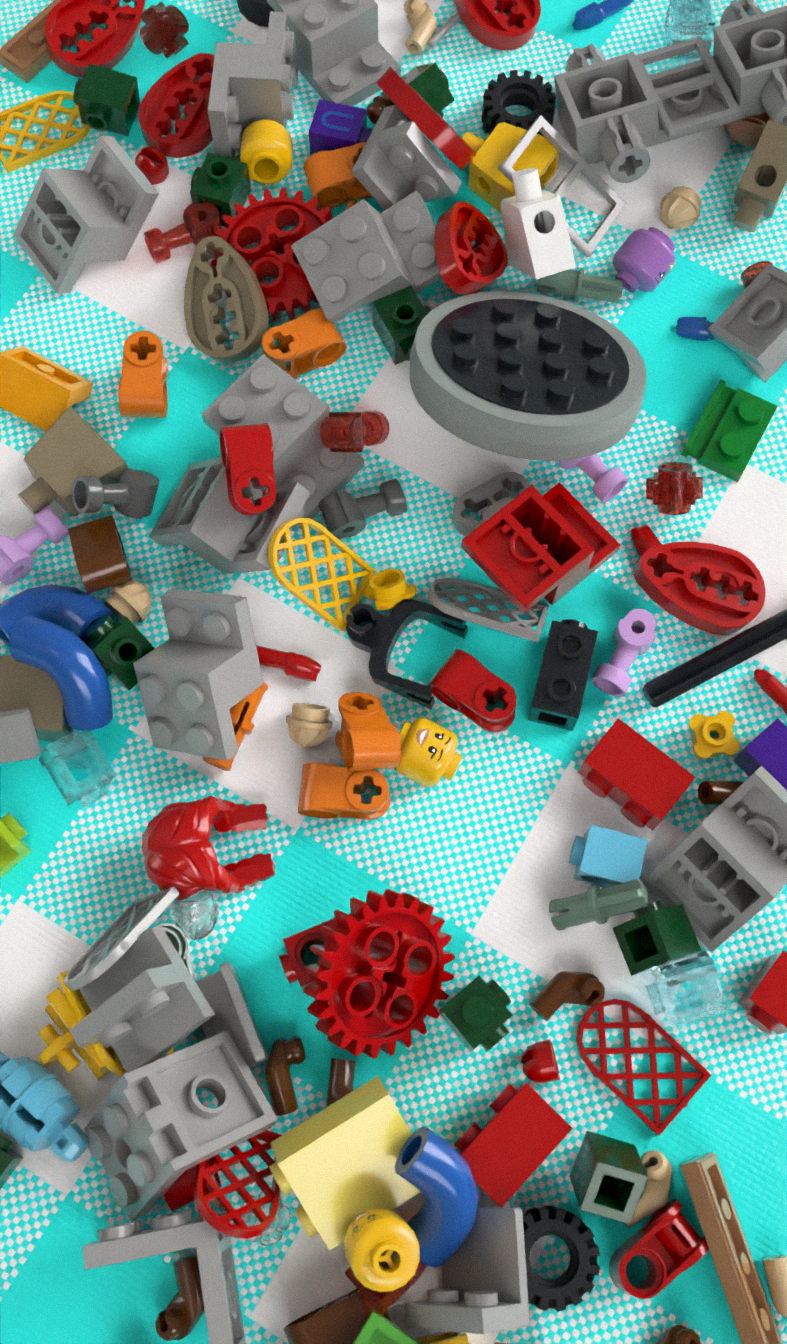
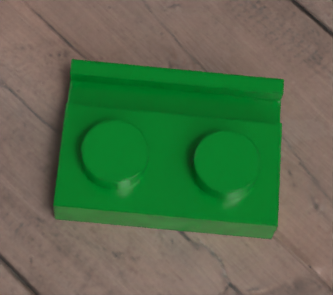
[681,380,778,482]

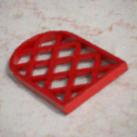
[576,999,711,1136]
[193,1130,282,1239]

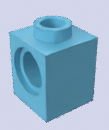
[569,824,648,888]

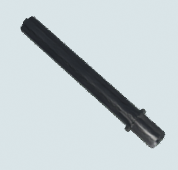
[642,609,787,707]

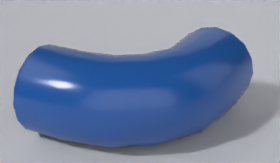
[0,584,114,647]
[9,616,113,730]
[395,1126,479,1268]

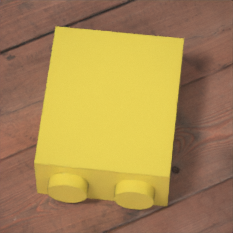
[269,1076,421,1251]

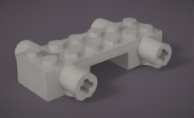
[554,0,787,183]

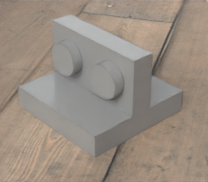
[351,104,462,210]
[708,264,787,383]
[69,927,215,1073]

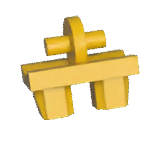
[38,987,116,1081]

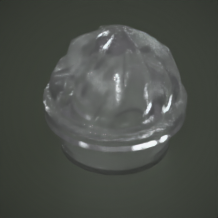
[170,891,220,940]

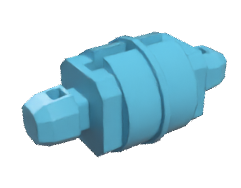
[0,1051,89,1162]

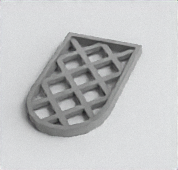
[428,578,549,642]
[64,886,180,991]

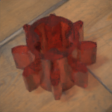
[140,2,189,58]
[646,462,703,515]

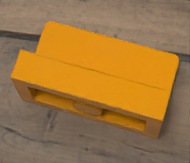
[0,346,94,431]

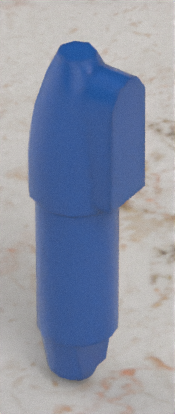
[572,0,634,30]
[675,317,715,341]

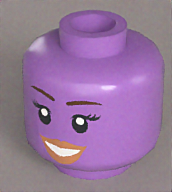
[612,227,676,293]

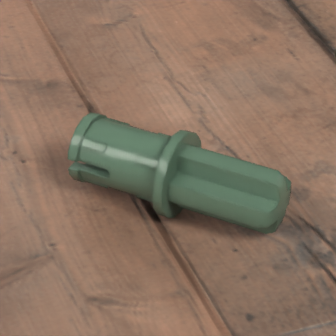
[537,268,623,303]
[549,879,649,931]

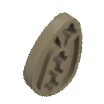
[184,236,269,363]

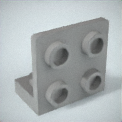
[405,1207,530,1334]

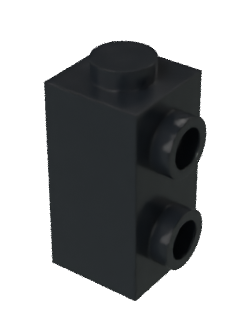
[528,620,598,731]

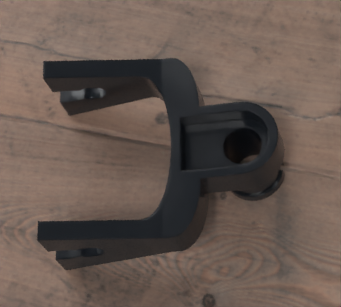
[346,598,468,710]

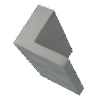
[196,961,269,1069]

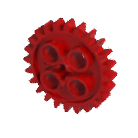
[211,187,333,322]
[303,889,455,1058]

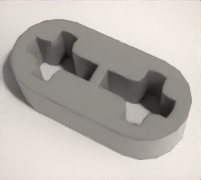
[452,472,530,536]

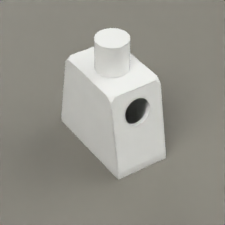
[500,168,576,280]

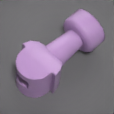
[558,454,629,503]
[0,506,69,585]
[591,608,656,697]

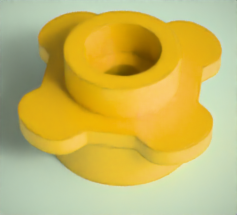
[364,569,417,610]
[688,711,740,759]

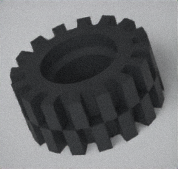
[481,70,556,136]
[523,1205,600,1312]

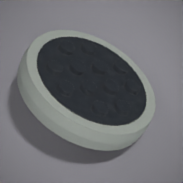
[409,291,647,461]

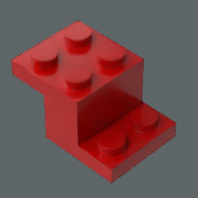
[461,482,620,614]

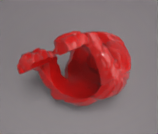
[142,796,276,900]

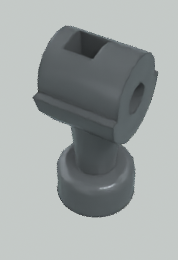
[72,469,159,519]
[318,478,407,539]

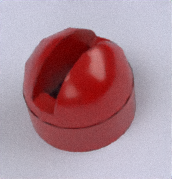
[135,147,169,185]
[521,1039,560,1083]

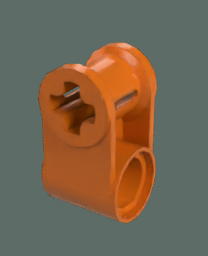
[304,142,373,208]
[262,308,347,378]
[118,331,168,418]
[335,692,401,771]
[297,763,391,820]

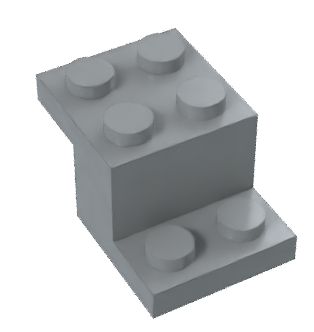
[266,0,401,106]
[208,12,298,158]
[13,135,159,294]
[291,191,442,324]
[201,354,364,519]
[149,457,311,574]
[133,589,264,761]
[642,766,787,952]

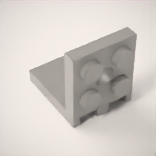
[84,1030,278,1221]
[82,1209,246,1344]

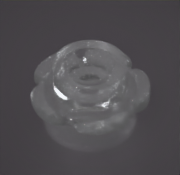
[241,1192,291,1246]

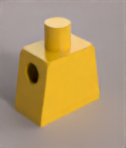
[462,122,560,214]

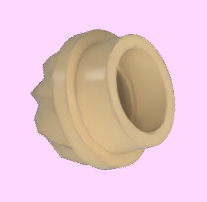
[660,186,701,231]
[104,580,152,624]
[286,703,333,748]

